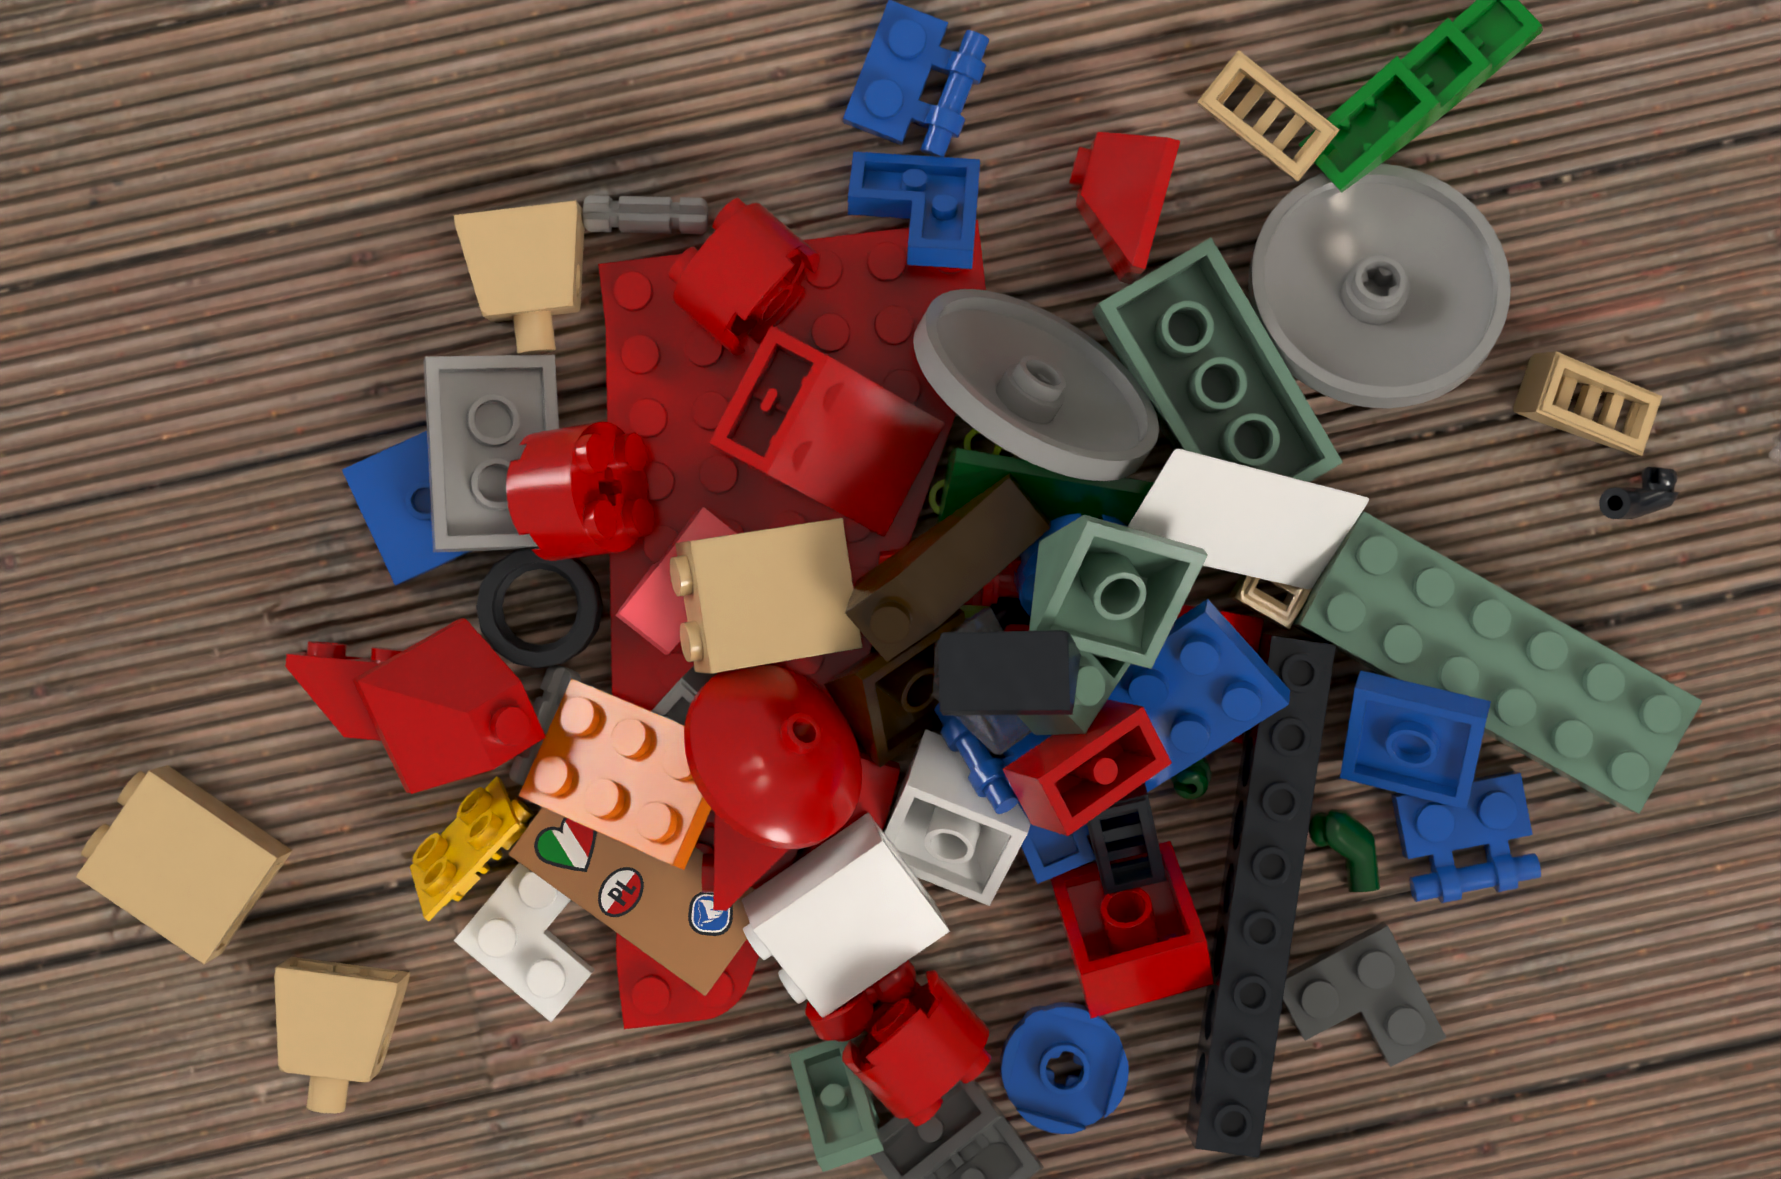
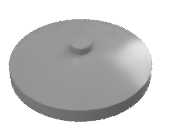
[1248,164,1511,408]
[913,289,1159,481]

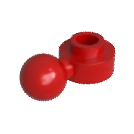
[805,960,917,1042]

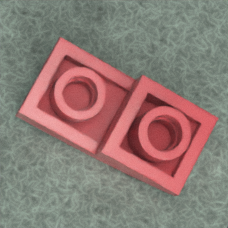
[615,507,737,655]

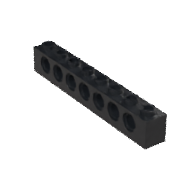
[1185,634,1336,1158]

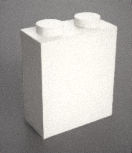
[741,812,950,1018]

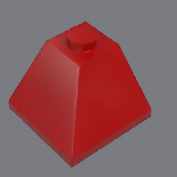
[1069,132,1180,284]
[353,618,546,794]

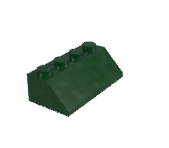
[937,448,1154,526]

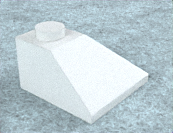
[883,729,1031,906]

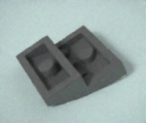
[871,1079,1044,1179]

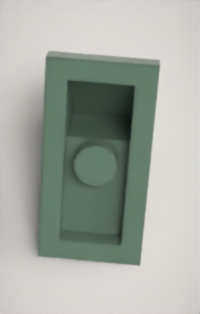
[789,1040,884,1172]

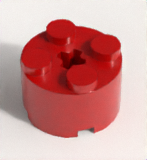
[668,197,820,355]
[506,422,655,561]
[842,970,991,1127]

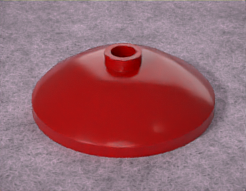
[684,663,862,849]

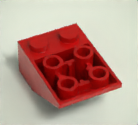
[708,325,945,537]

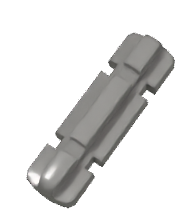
[582,195,708,234]
[509,665,581,785]

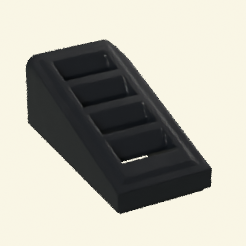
[1087,783,1167,895]

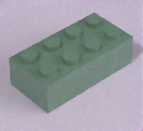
[1092,237,1343,482]

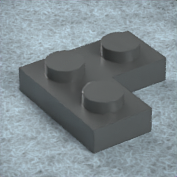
[1283,922,1447,1067]

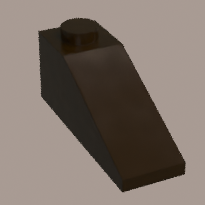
[845,473,1051,662]

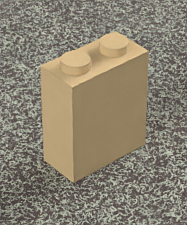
[670,518,862,674]
[76,765,293,964]

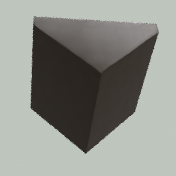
[824,608,967,767]

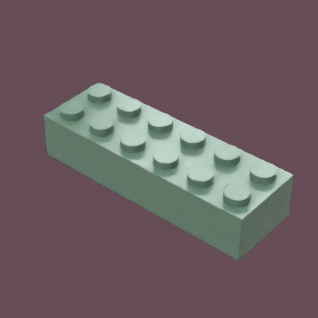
[1292,511,1703,814]

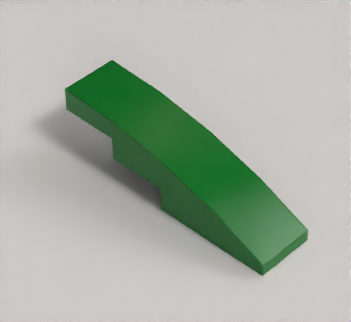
[1298,0,1543,193]

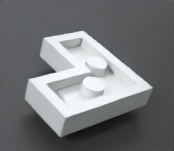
[454,863,595,1022]

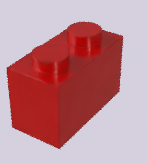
[1002,699,1172,836]

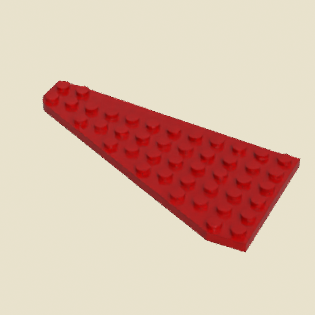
[598,220,986,1029]

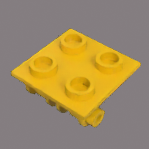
[410,776,534,921]

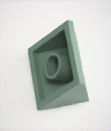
[1029,515,1208,669]

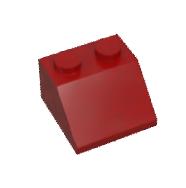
[1050,841,1214,1018]

